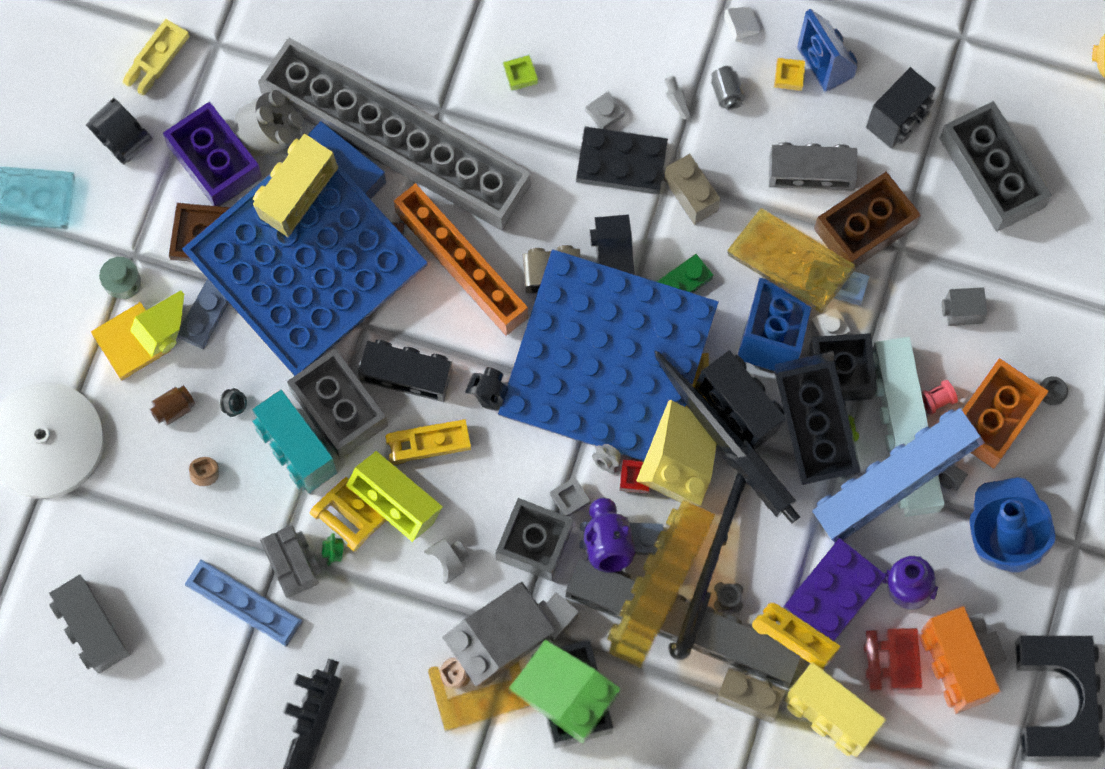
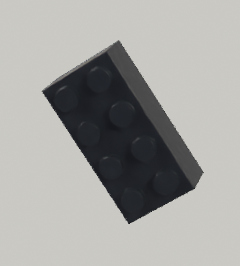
[775,351,861,485]

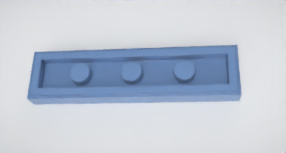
[185,559,302,647]

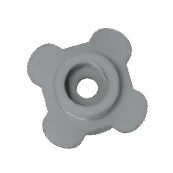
[592,444,621,474]

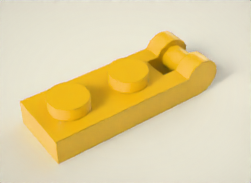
[385,419,471,465]
[752,602,841,670]

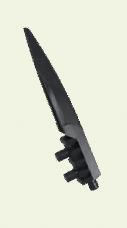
[654,351,800,524]
[283,659,342,769]

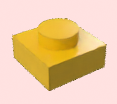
[774,58,805,91]

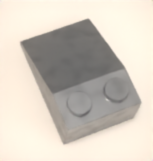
[442,582,557,687]

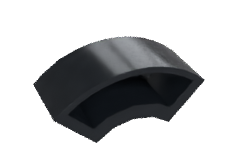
[590,214,635,275]

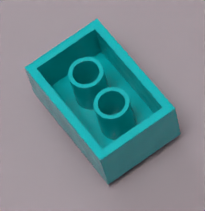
[252,389,338,494]

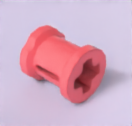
[921,379,958,415]

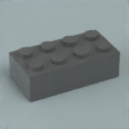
[939,101,1052,232]

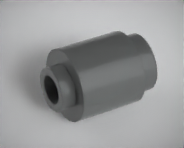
[711,66,746,110]

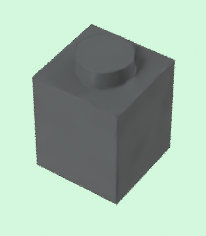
[941,287,987,326]

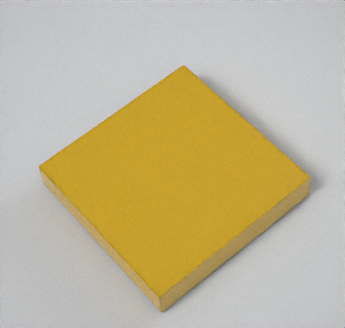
[91,302,171,381]

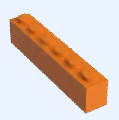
[393,183,528,336]

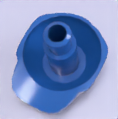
[969,477,1055,573]

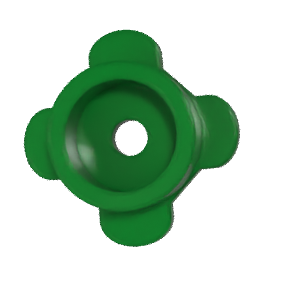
[322,533,343,566]

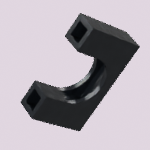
[1015,636,1105,761]

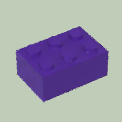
[163,101,262,206]
[783,538,887,642]

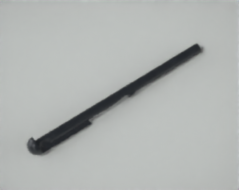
[668,472,746,660]

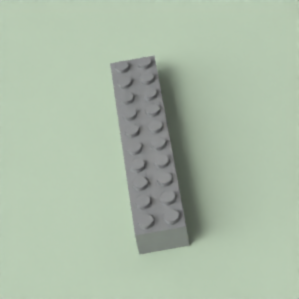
[258,37,531,230]

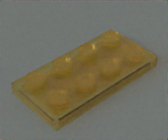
[727,208,855,313]

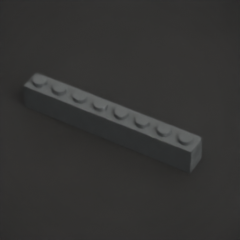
[565,558,801,689]

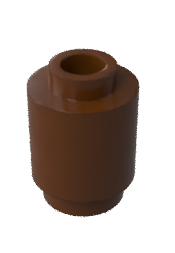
[149,385,196,426]

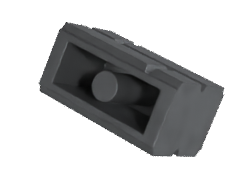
[260,525,321,598]

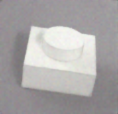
[810,307,851,336]

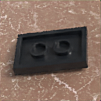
[576,126,668,195]

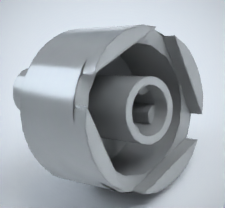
[235,90,304,157]

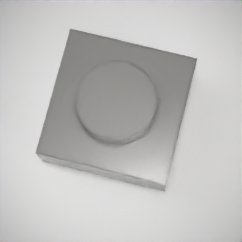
[586,91,625,129]
[550,477,591,517]

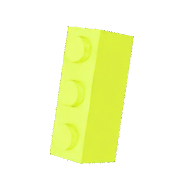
[346,451,443,542]

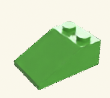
[509,640,620,744]

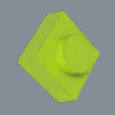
[503,55,538,91]

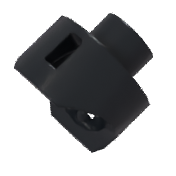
[465,367,508,411]

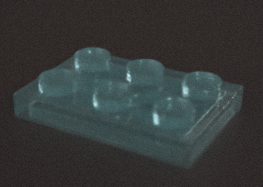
[0,166,75,229]

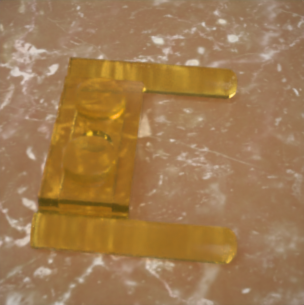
[428,661,531,732]

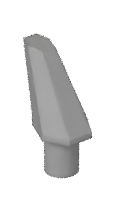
[664,76,691,119]

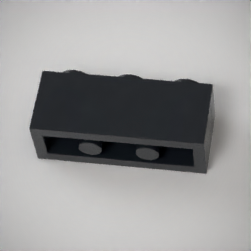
[358,340,453,402]

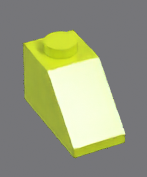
[130,290,185,357]

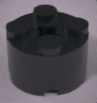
[86,97,153,165]

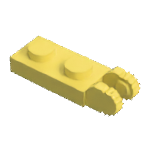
[123,18,190,95]

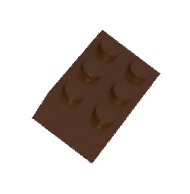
[814,171,921,271]

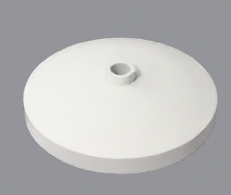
[0,383,104,499]

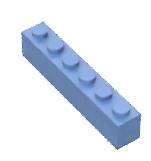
[812,408,985,542]

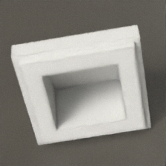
[724,7,761,41]

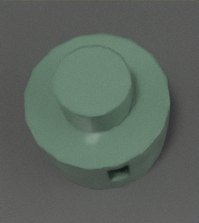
[99,257,141,299]

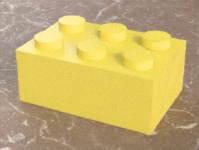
[253,133,338,237]
[784,662,886,757]

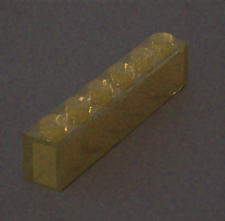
[607,500,716,668]

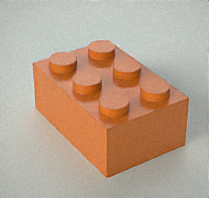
[962,358,1048,469]
[920,606,1000,714]

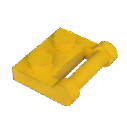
[309,477,387,552]

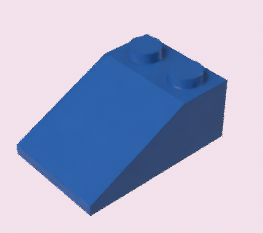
[797,9,858,92]
[737,277,814,371]

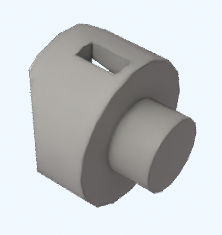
[424,538,470,584]

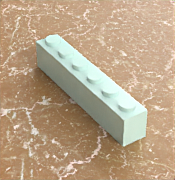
[873,337,944,517]

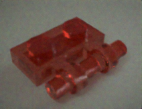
[863,628,922,692]

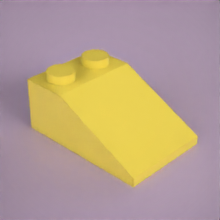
[636,400,717,506]

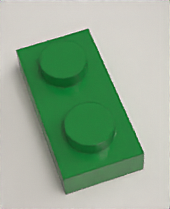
[656,254,714,293]

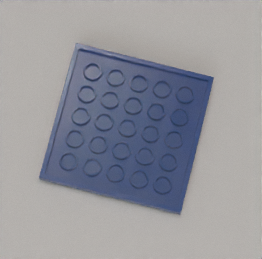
[182,137,428,376]
[498,249,719,462]

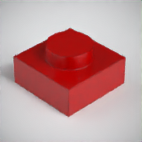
[619,460,649,494]

